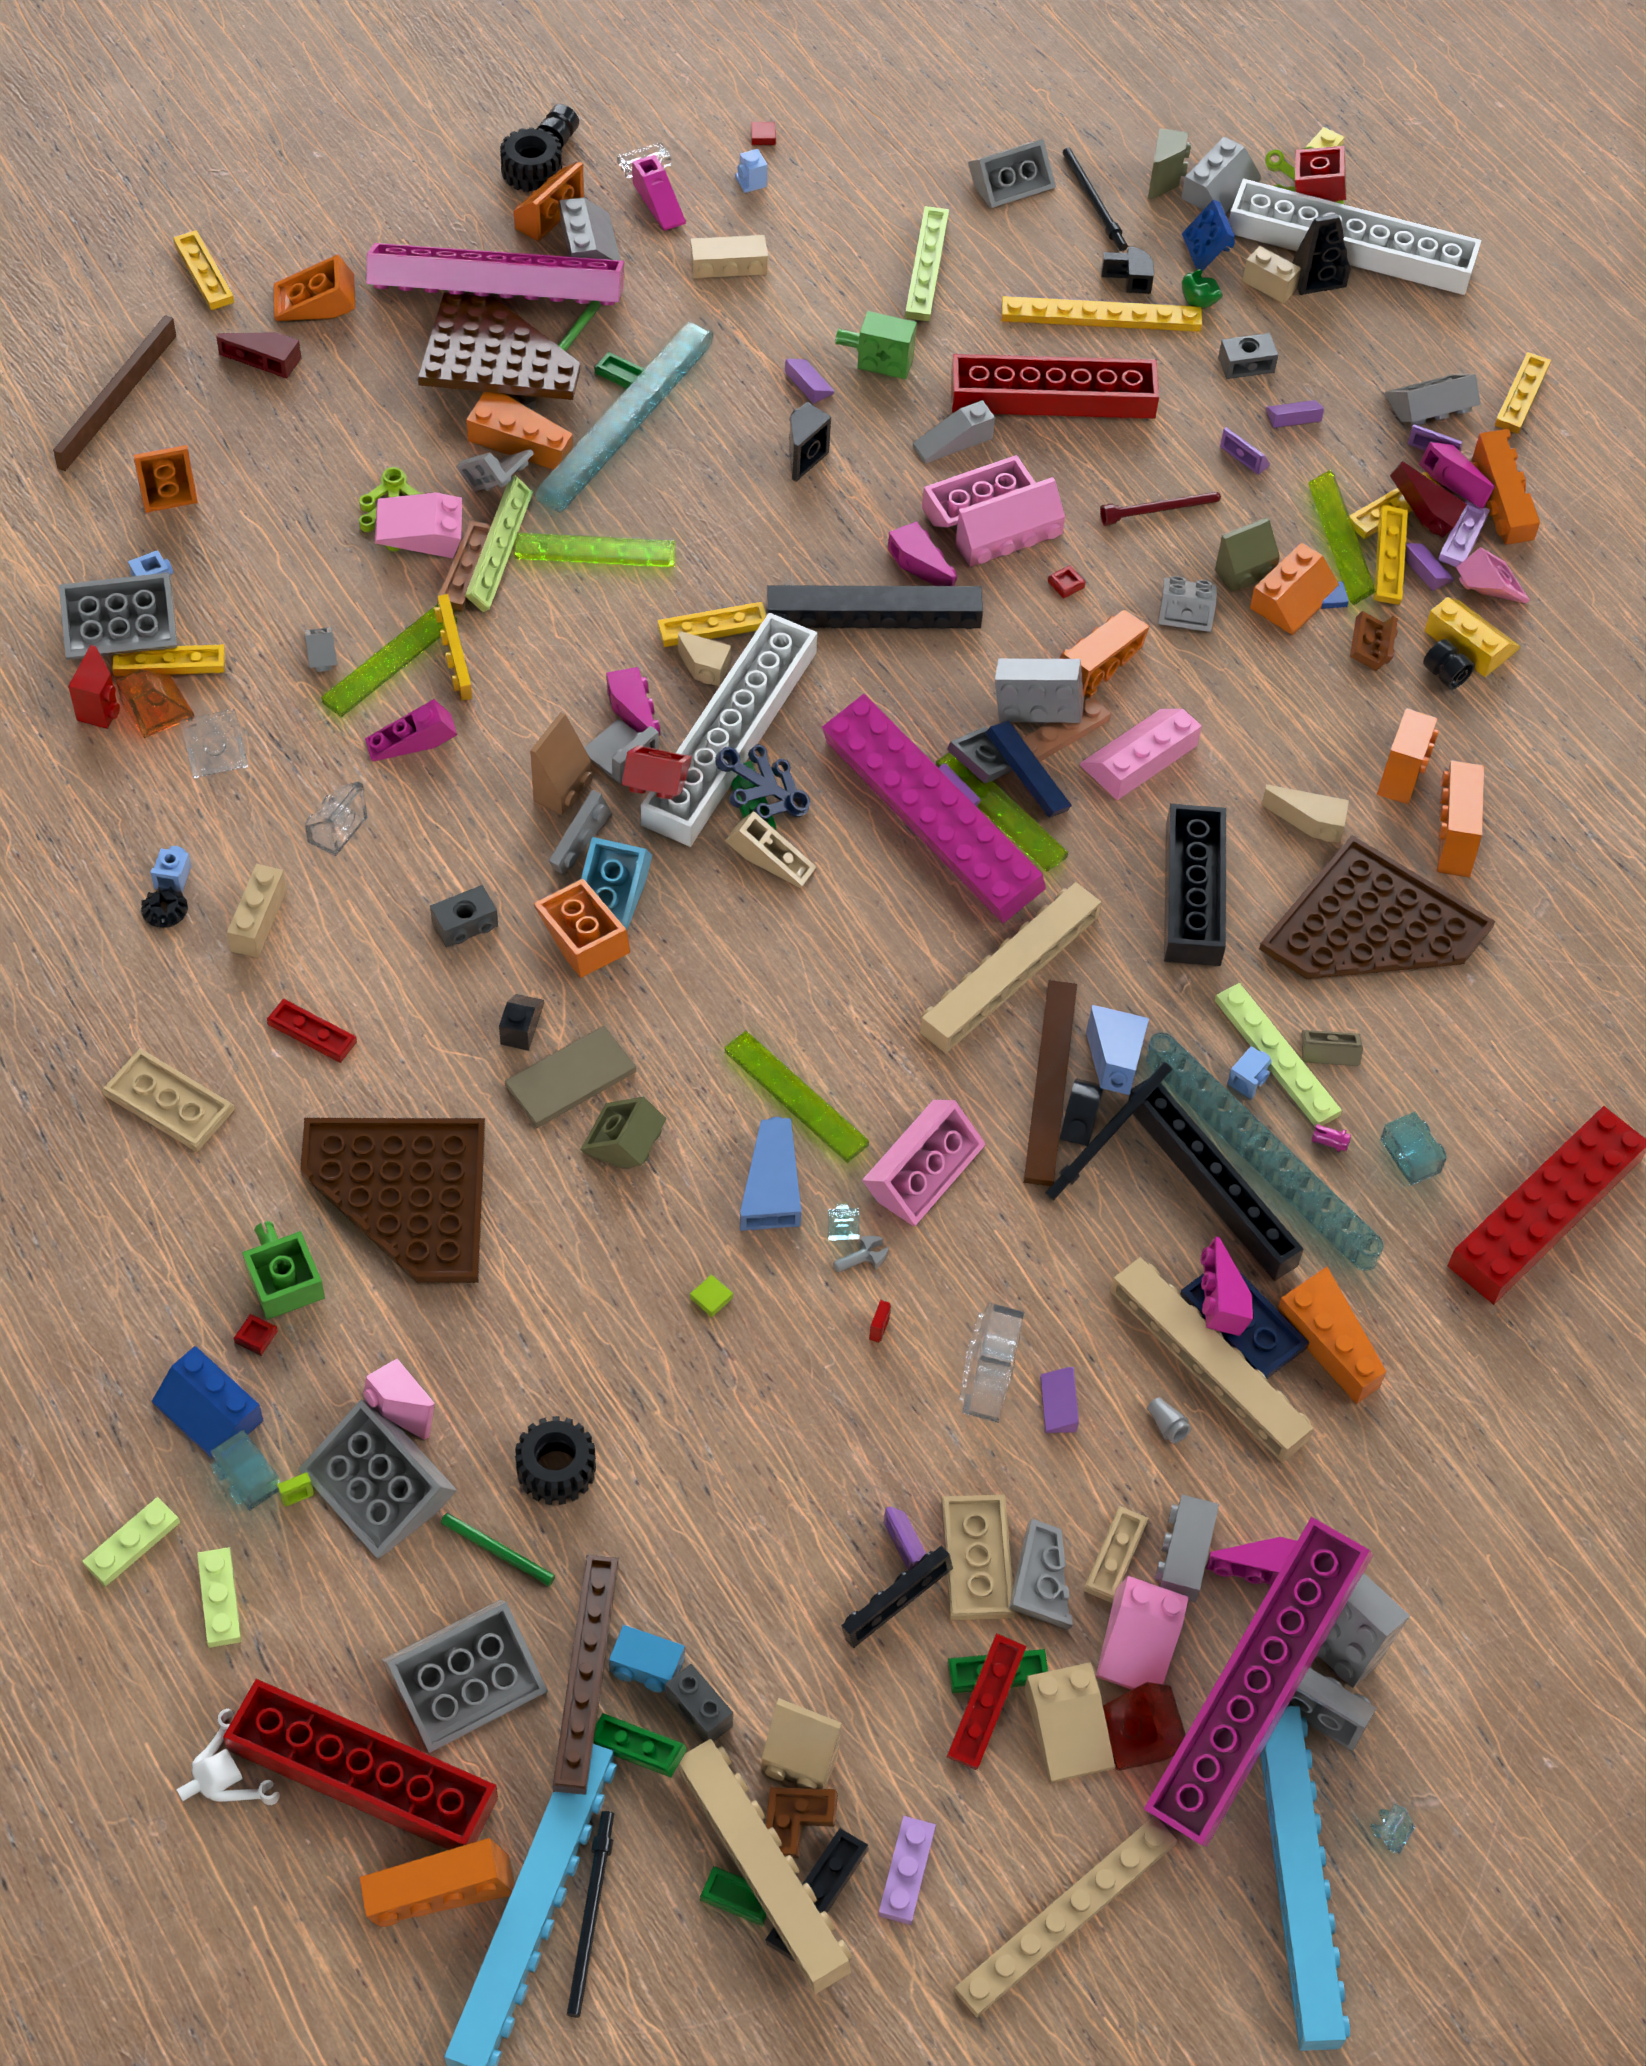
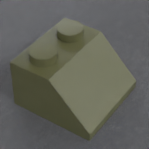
[1148,128,1191,199]
[1215,517,1280,592]
[580,1096,667,1169]

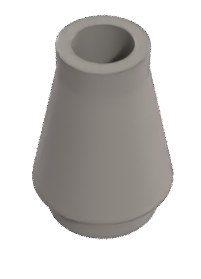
[1147,1397,1191,1443]

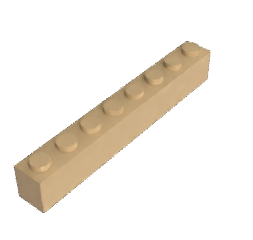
[920,882,1101,1054]
[1110,1257,1313,1463]
[678,1739,852,1994]

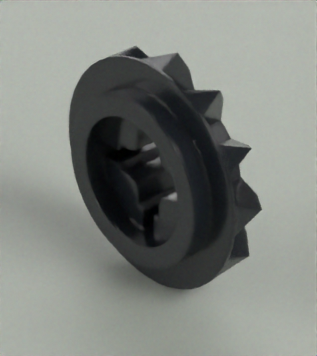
[141,886,188,928]

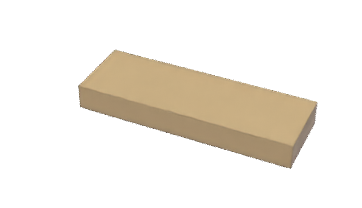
[1084,1506,1149,1603]

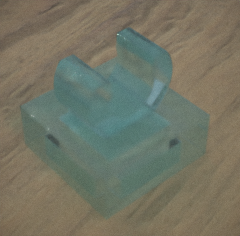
[828,1203,859,1240]
[1370,1804,1415,1854]

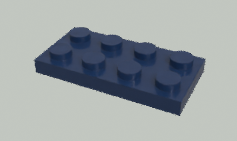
[1180,1270,1309,1379]

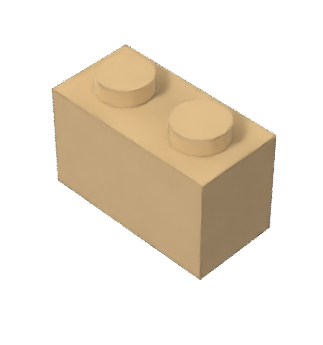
[1242,246,1302,304]

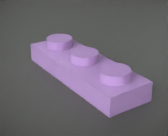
[1438,501,1490,567]
[878,1816,936,1925]

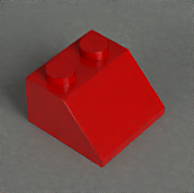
[1295,145,1346,202]
[68,645,120,729]
[622,745,692,799]

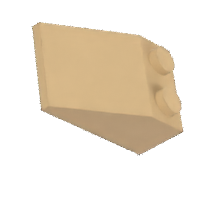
[1024,1662,1115,1783]
[761,1698,842,1789]

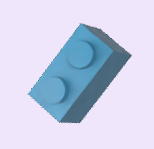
[609,1625,685,1693]

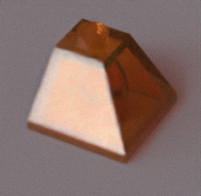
[116,669,195,738]

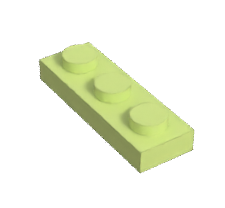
[82,1497,180,1587]
[197,1547,242,1648]

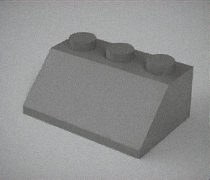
[1181,137,1261,215]
[968,139,1056,208]
[560,197,621,261]
[1385,374,1481,426]
[1288,1666,1377,1751]

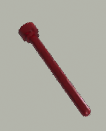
[1100,492,1221,526]

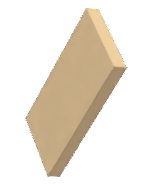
[102,1048,235,1152]
[941,1495,1015,1620]

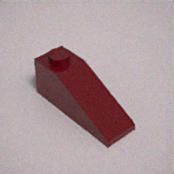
[216,332,302,379]
[1390,461,1467,538]

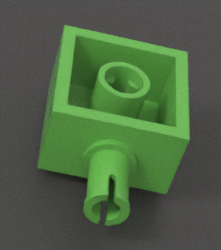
[835,311,917,379]
[242,1221,325,1320]

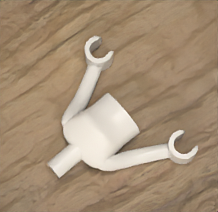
[176,1709,280,1805]

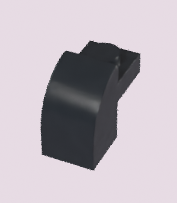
[1101,246,1154,294]
[1060,1078,1104,1146]

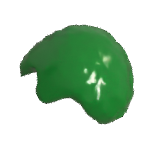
[1181,269,1223,309]

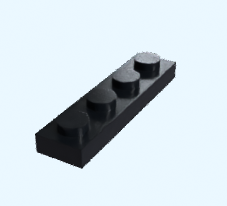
[841,1545,953,1648]
[765,1828,869,1962]

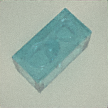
[1380,1111,1447,1186]
[211,1430,280,1511]

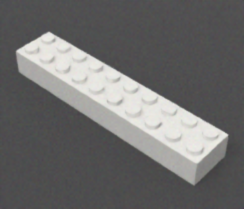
[1229,179,1482,295]
[641,613,817,847]

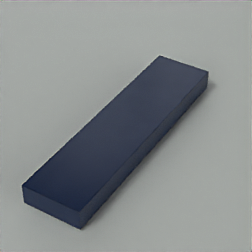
[985,721,1072,818]

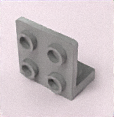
[456,449,534,492]
[1158,576,1217,632]
[584,719,659,784]

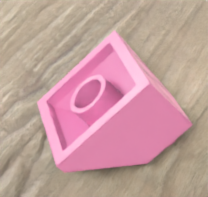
[1456,547,1530,603]
[363,1359,435,1440]

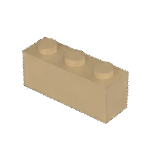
[691,235,768,278]
[227,864,287,958]

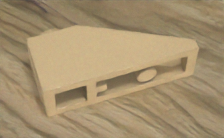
[1262,784,1349,843]
[725,811,816,888]

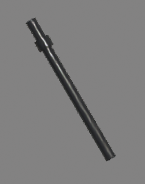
[1062,148,1128,251]
[1045,1062,1173,1201]
[566,1811,615,2018]

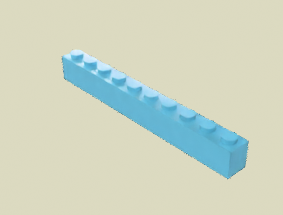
[1260,1706,1350,2051]
[444,1744,617,2066]

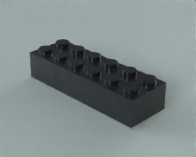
[1164,803,1226,966]

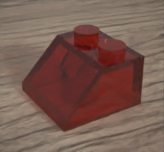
[1103,1682,1186,1771]

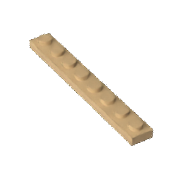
[954,1816,1178,2018]

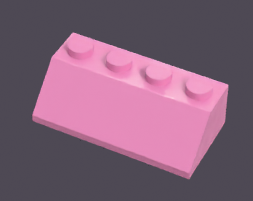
[922,455,1035,527]
[955,477,1065,567]
[1080,709,1202,800]
[862,1100,986,1226]

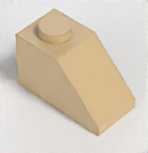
[678,631,731,687]

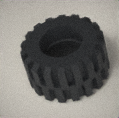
[500,127,562,192]
[515,1416,596,1505]

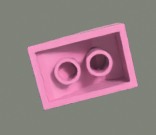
[375,493,462,559]
[1096,1576,1189,1698]

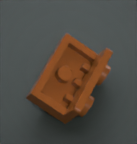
[1350,611,1398,671]

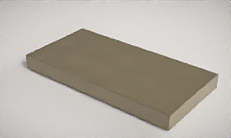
[505,1026,636,1128]

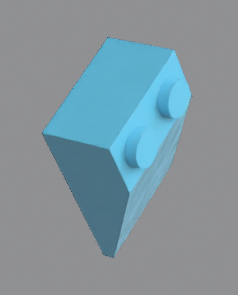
[581,837,652,930]

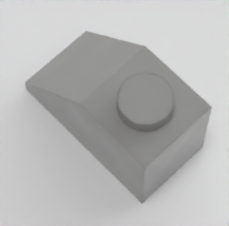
[305,627,337,672]

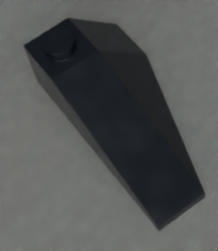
[1293,214,1351,295]

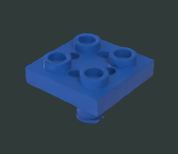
[1182,200,1235,271]

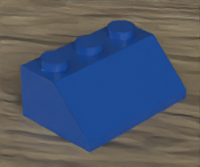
[152,1346,264,1463]

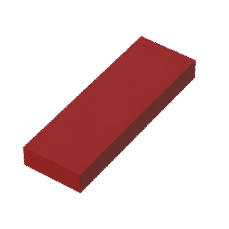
[267,998,357,1063]

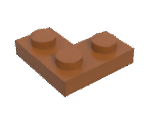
[766,1787,838,1859]

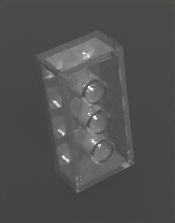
[959,1302,1025,1423]

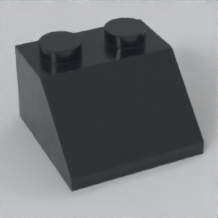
[789,402,831,482]

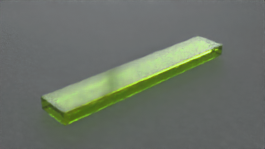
[1308,470,1376,605]
[515,532,676,567]
[321,604,457,718]
[936,752,1068,872]
[725,1030,869,1163]

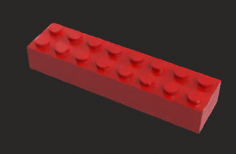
[951,354,1159,419]
[1447,1106,1646,1305]
[223,1678,498,1850]

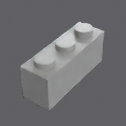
[1155,1494,1219,1603]

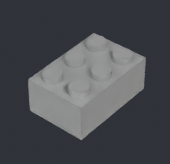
[995,659,1084,723]
[1317,1573,1410,1688]

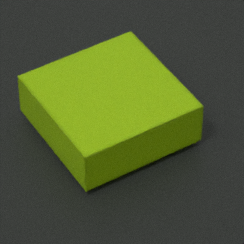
[690,1274,733,1317]
[277,1472,314,1507]

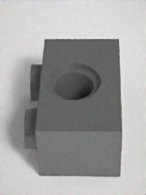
[1218,333,1278,379]
[430,885,498,947]
[665,1664,733,1742]

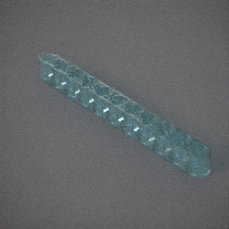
[536,321,714,513]
[1146,1032,1384,1271]

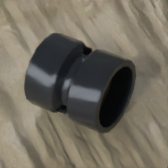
[537,104,579,148]
[1423,639,1475,690]

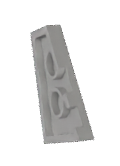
[549,790,612,875]
[1009,1519,1073,1630]

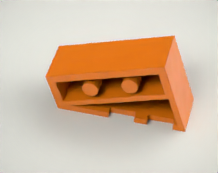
[1377,709,1439,804]

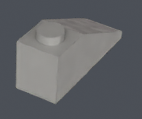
[913,400,995,464]

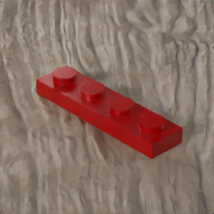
[946,1633,1027,1770]

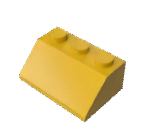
[1424,597,1520,677]

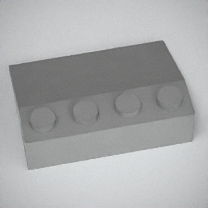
[59,572,177,660]
[298,1399,457,1559]
[382,1600,548,1753]

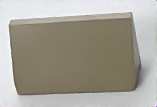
[1301,1030,1363,1066]

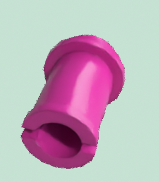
[1312,1124,1351,1153]

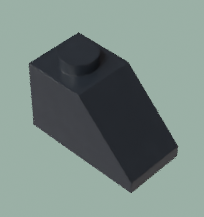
[499,994,544,1051]

